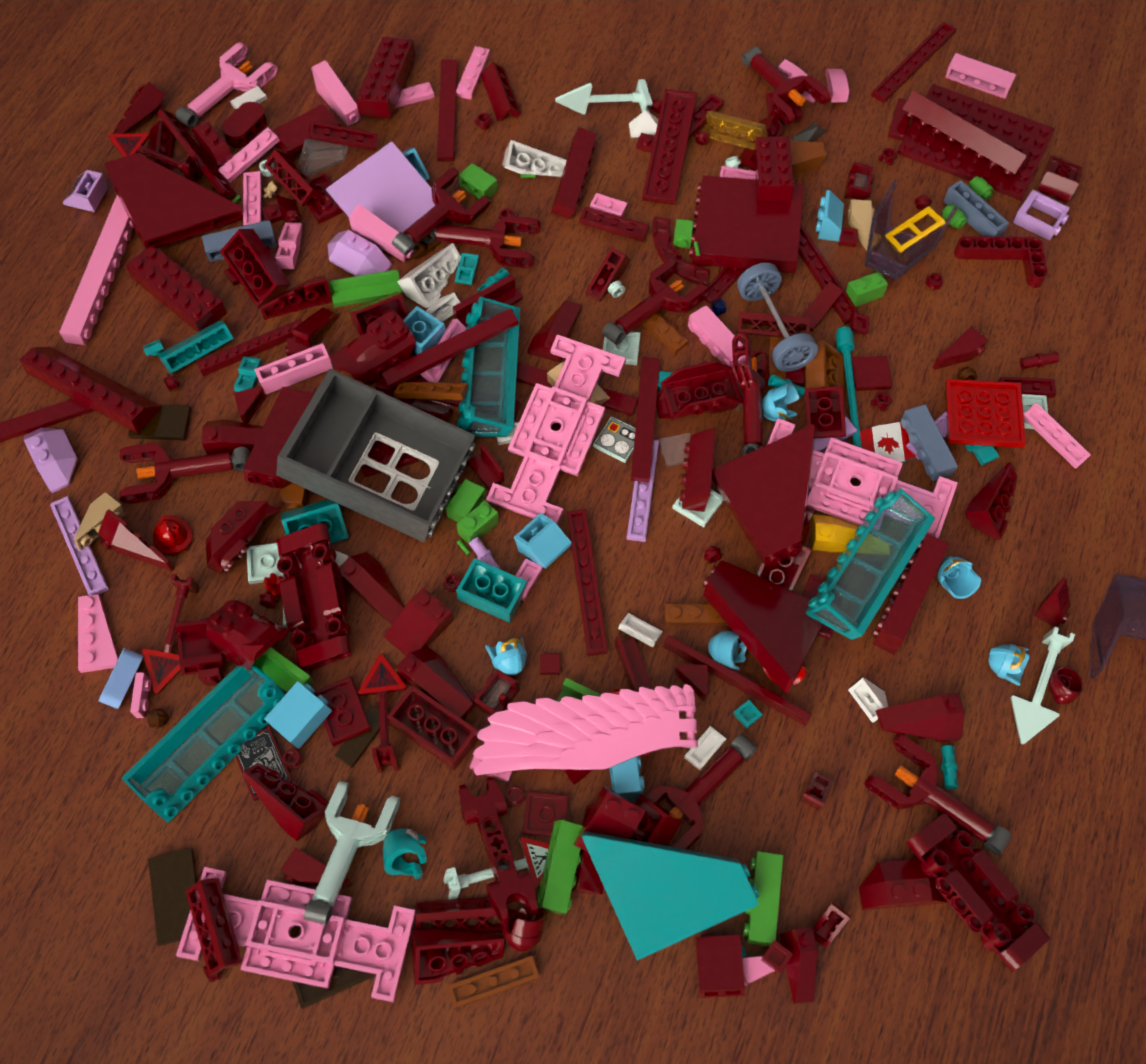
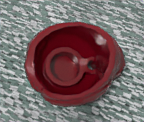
[1049,666,1082,704]

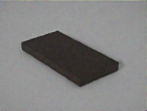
[148,848,197,946]
[292,958,376,1009]

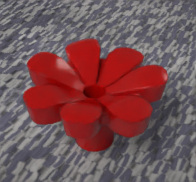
[263,573,284,596]

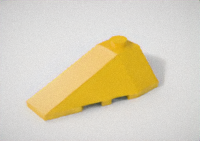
[812,514,889,556]

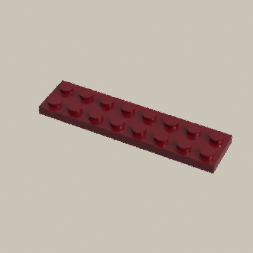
[642,89,697,205]

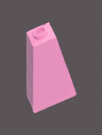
[311,60,361,127]
[349,204,415,263]

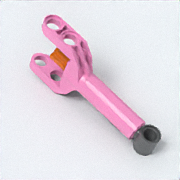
[176,42,278,128]

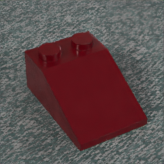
[1038,155,1082,201]
[805,386,846,439]
[756,546,813,592]
[384,587,454,656]
[574,786,646,852]

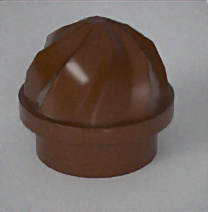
[957,367,977,380]
[147,708,168,729]

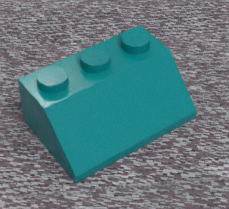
[281,499,349,543]
[456,558,527,623]

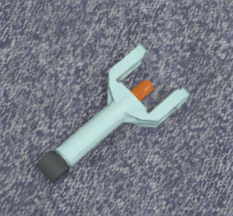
[304,781,401,926]

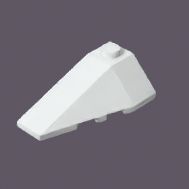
[502,140,566,177]
[397,243,461,308]

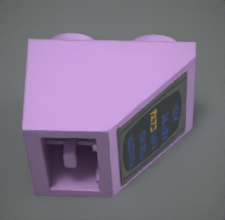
[63,170,109,212]

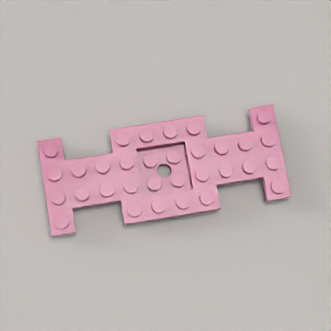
[486,335,626,525]
[767,418,958,540]
[176,867,416,1003]

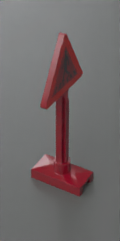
[108,133,202,182]
[142,574,199,695]
[358,654,407,773]

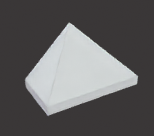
[629,110,658,138]
[426,292,460,322]
[849,678,888,723]

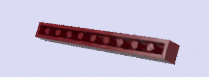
[197,319,302,376]

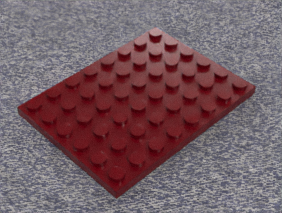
[897,84,1055,201]

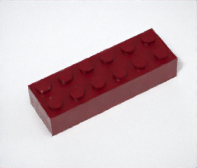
[356,37,416,118]
[126,244,227,332]
[872,534,949,655]

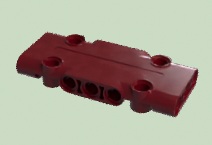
[276,524,352,671]
[906,813,1051,972]

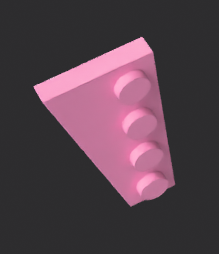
[78,594,118,673]

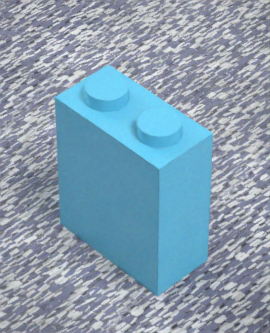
[264,681,332,749]

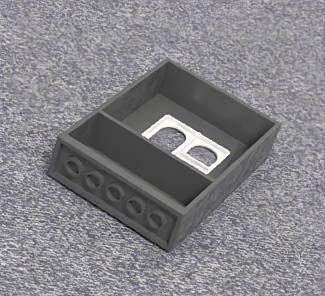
[276,369,476,543]

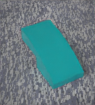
[455,253,479,285]
[234,357,262,392]
[964,444,1000,466]

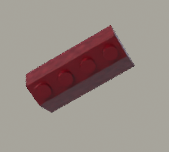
[220,229,291,307]
[679,428,716,512]

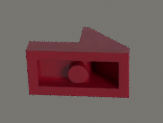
[261,195,298,223]
[801,771,834,810]

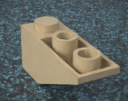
[848,200,876,252]
[74,492,124,551]

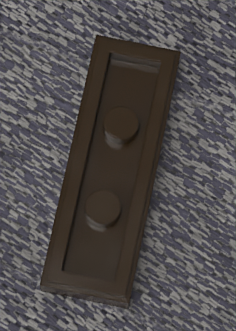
[335,706,380,768]

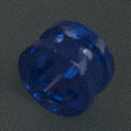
[711,298,726,316]

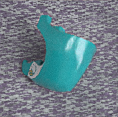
[383,828,427,880]

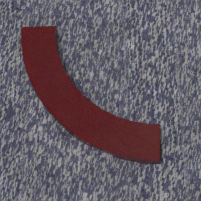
[652,216,710,285]

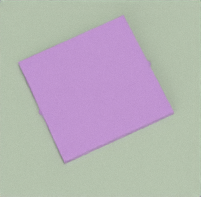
[326,141,435,252]

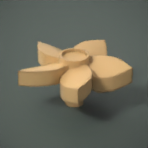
[262,181,277,199]

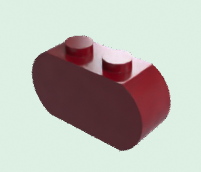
[222,102,267,148]
[192,120,233,168]

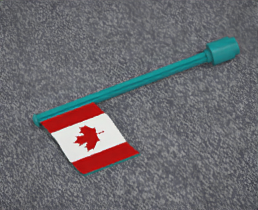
[835,326,916,463]

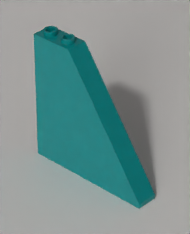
[582,831,760,960]

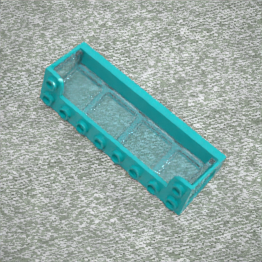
[457,297,520,437]
[805,488,935,640]
[121,664,285,823]

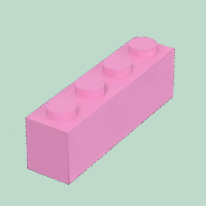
[945,53,1016,99]
[688,305,746,373]
[254,343,333,395]

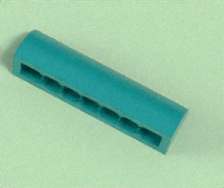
[158,320,234,374]

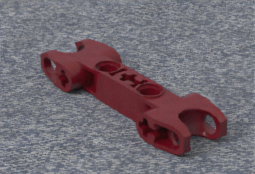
[459,777,538,924]

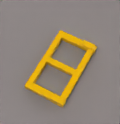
[885,206,946,254]

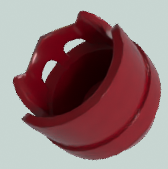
[503,906,547,952]

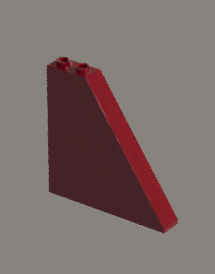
[104,153,243,249]
[243,387,315,489]
[712,424,815,567]
[703,560,829,694]

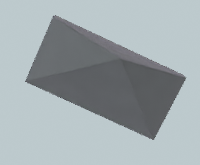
[792,121,826,142]

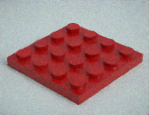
[945,379,1026,448]

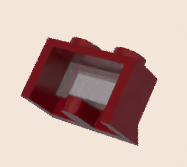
[844,162,874,200]
[473,669,520,716]

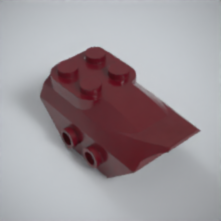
[329,311,417,381]
[656,361,743,419]
[205,501,282,574]
[206,600,290,670]

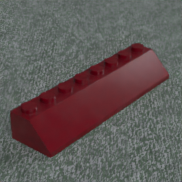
[902,91,1031,176]
[19,347,162,434]

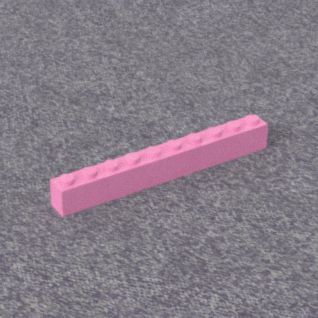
[59,195,134,346]

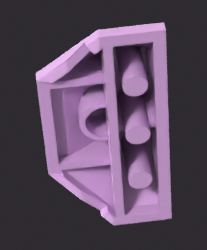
[328,230,392,276]
[24,428,78,493]

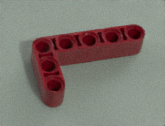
[954,236,1048,288]

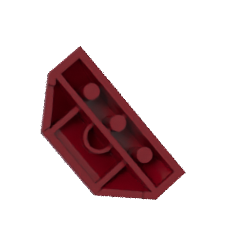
[858,859,948,910]

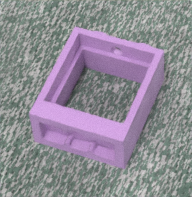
[1013,190,1070,241]

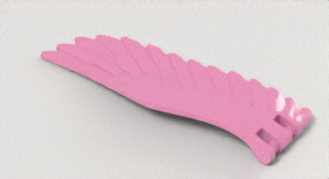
[473,684,698,776]

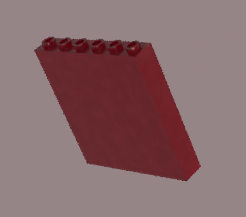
[689,175,804,273]

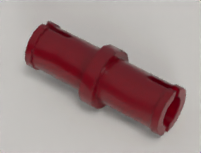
[1020,351,1059,369]

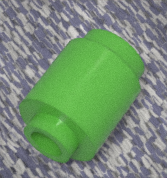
[968,176,994,201]
[942,204,968,229]

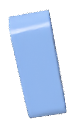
[98,648,143,709]

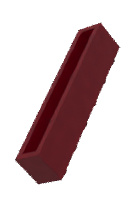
[551,126,597,220]

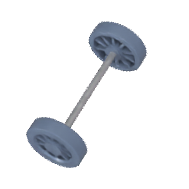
[737,263,818,372]

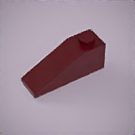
[585,247,630,301]
[933,327,988,370]
[1034,577,1071,627]
[280,847,352,888]
[780,928,818,1004]

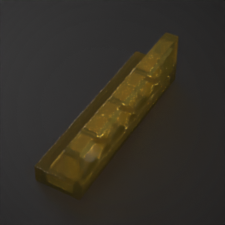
[702,110,767,150]

